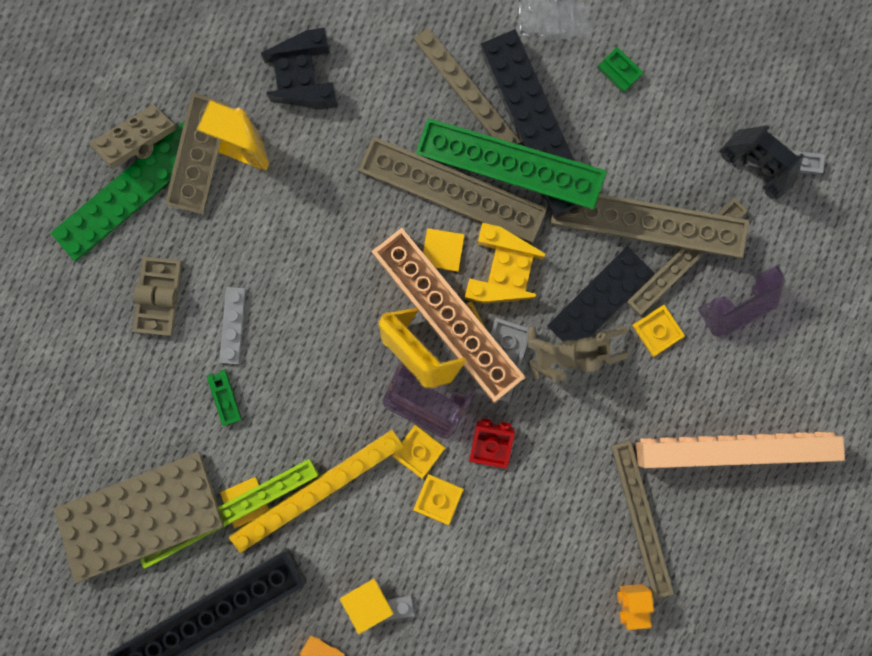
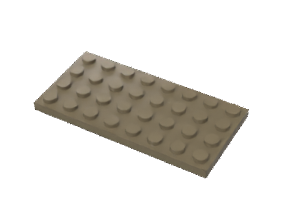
[54,452,224,584]

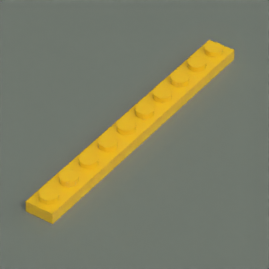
[229,429,404,553]

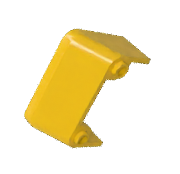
[197,100,269,171]
[379,308,466,388]

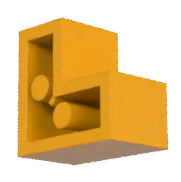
[617,584,654,630]

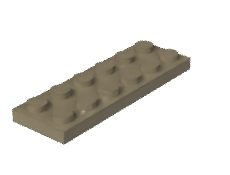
[165,92,230,215]

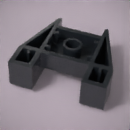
[261,28,338,110]
[719,125,804,200]

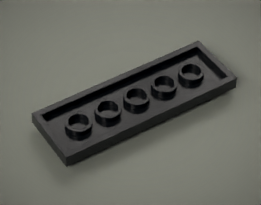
[547,246,654,342]

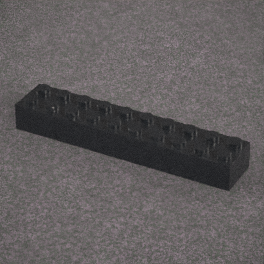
[481,29,583,219]
[109,548,307,656]

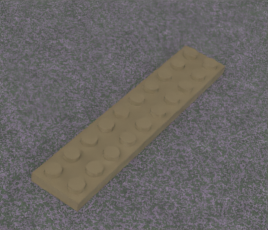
[358,136,547,244]
[551,194,749,259]

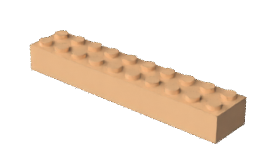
[372,228,525,403]
[635,432,845,468]

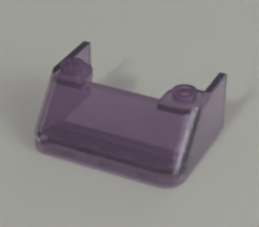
[383,362,477,439]

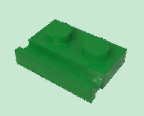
[597,47,644,93]

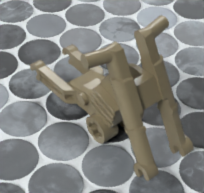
[528,326,629,382]

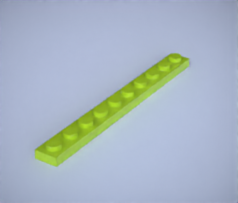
[140,459,319,569]

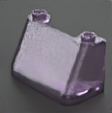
[697,265,784,338]

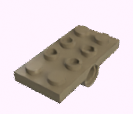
[89,104,176,169]
[133,256,183,336]

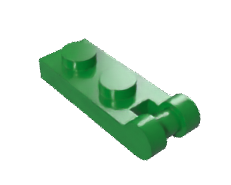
[207,369,242,426]

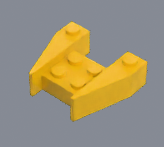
[464,223,545,304]

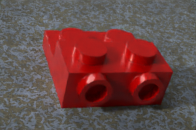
[469,418,515,469]

